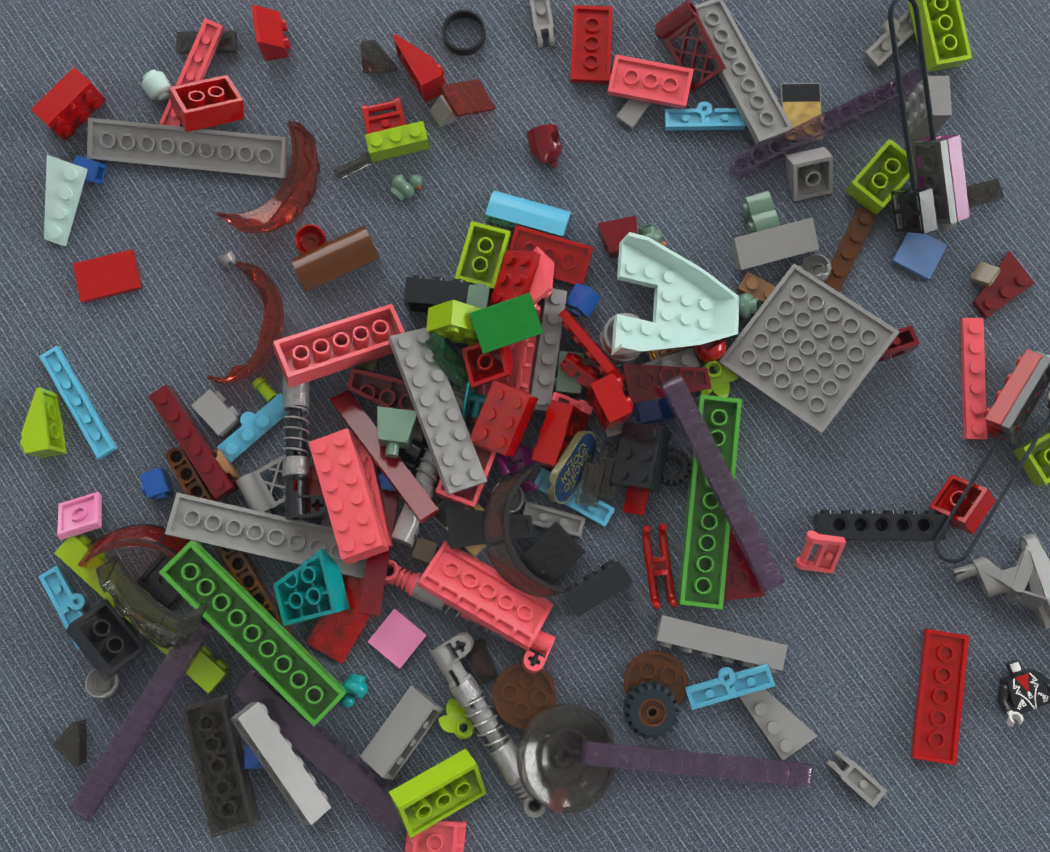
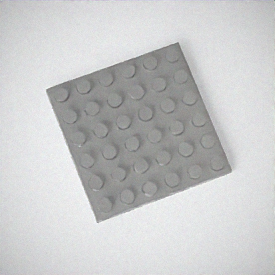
[719,264,900,434]

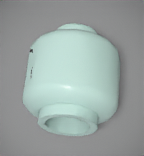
[142,69,172,101]

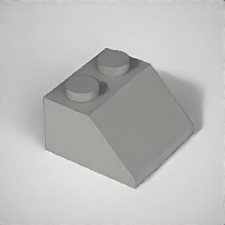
[785,147,833,201]

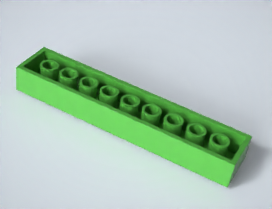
[677,394,742,609]
[159,541,348,726]

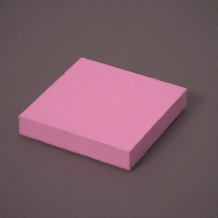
[57,492,102,540]
[368,608,427,669]

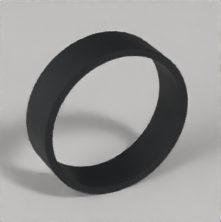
[442,10,486,56]

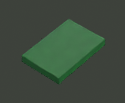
[469,293,544,354]

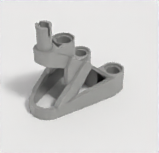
[952,533,1050,630]

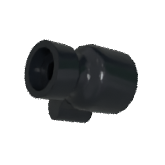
[399,439,425,471]

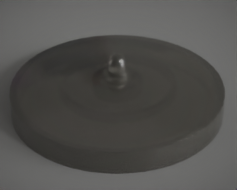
[517,704,617,813]

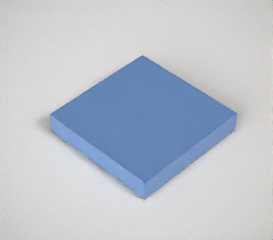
[891,232,947,281]

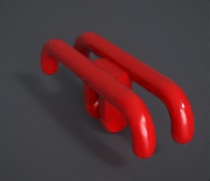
[642,523,678,610]

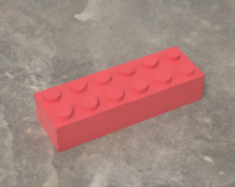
[273,304,405,388]
[308,428,389,564]

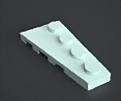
[44,155,88,246]

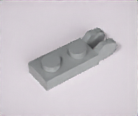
[529,0,555,48]
[826,750,887,808]

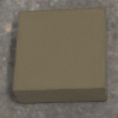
[970,262,1001,288]
[411,537,438,563]

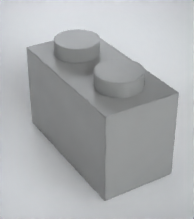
[191,389,241,438]

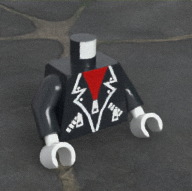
[997,660,1050,727]

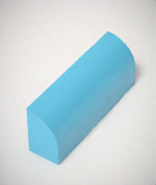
[485,190,571,238]

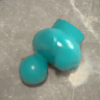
[340,673,368,708]

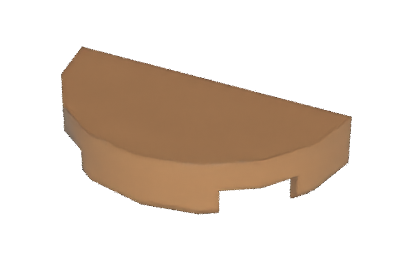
[214,448,241,483]

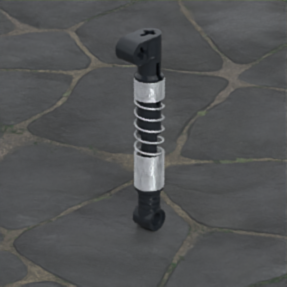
[282,375,328,521]

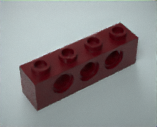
[877,325,920,363]

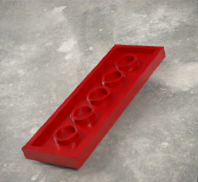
[910,629,969,765]

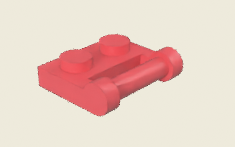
[795,531,846,574]

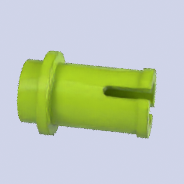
[252,376,278,403]

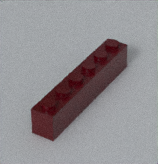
[148,385,239,500]

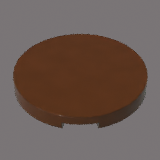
[623,650,688,705]
[492,663,556,728]

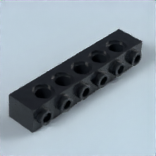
[813,510,947,541]

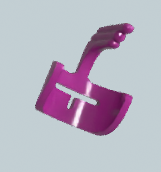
[496,446,539,492]

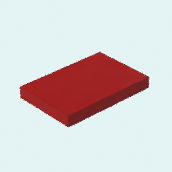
[73,249,142,303]

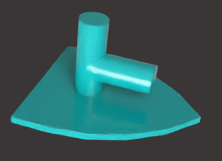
[462,383,487,424]

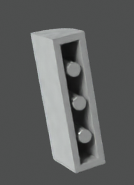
[732,217,819,270]
[360,686,443,780]

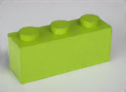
[365,121,430,162]

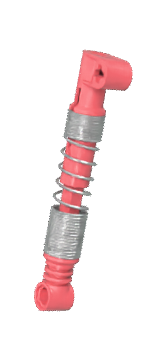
[385,560,556,674]

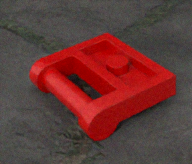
[361,97,406,134]

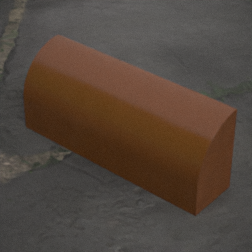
[291,225,380,292]

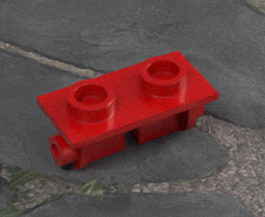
[559,352,602,389]

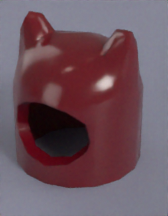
[526,124,562,168]

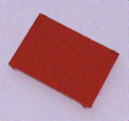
[439,79,496,117]

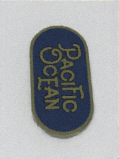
[547,430,597,504]

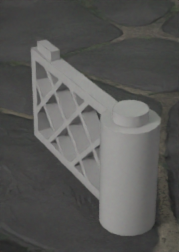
[236,441,314,514]

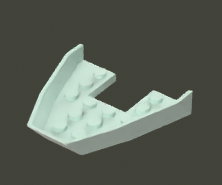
[611,232,739,356]

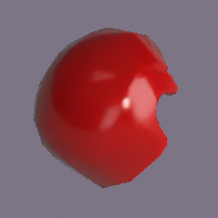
[295,224,326,254]
[693,338,726,362]

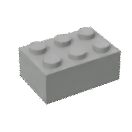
[905,76,952,140]

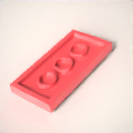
[607,55,694,109]

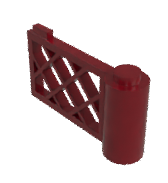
[655,0,727,92]

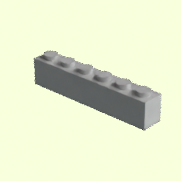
[530,288,567,415]
[655,615,788,673]
[231,702,331,825]

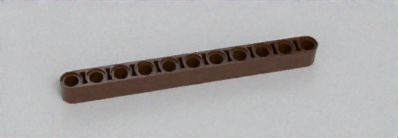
[166,447,293,636]

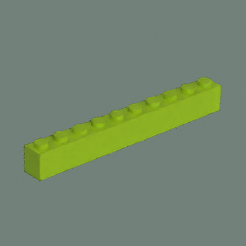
[54,534,231,694]

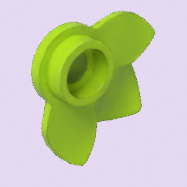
[700,361,738,397]
[438,698,475,739]

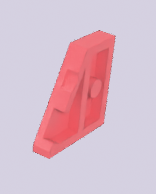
[552,392,593,418]

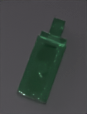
[425,333,469,389]

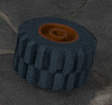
[623,680,680,740]

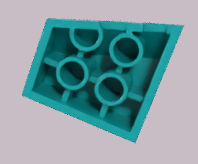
[273,549,350,626]

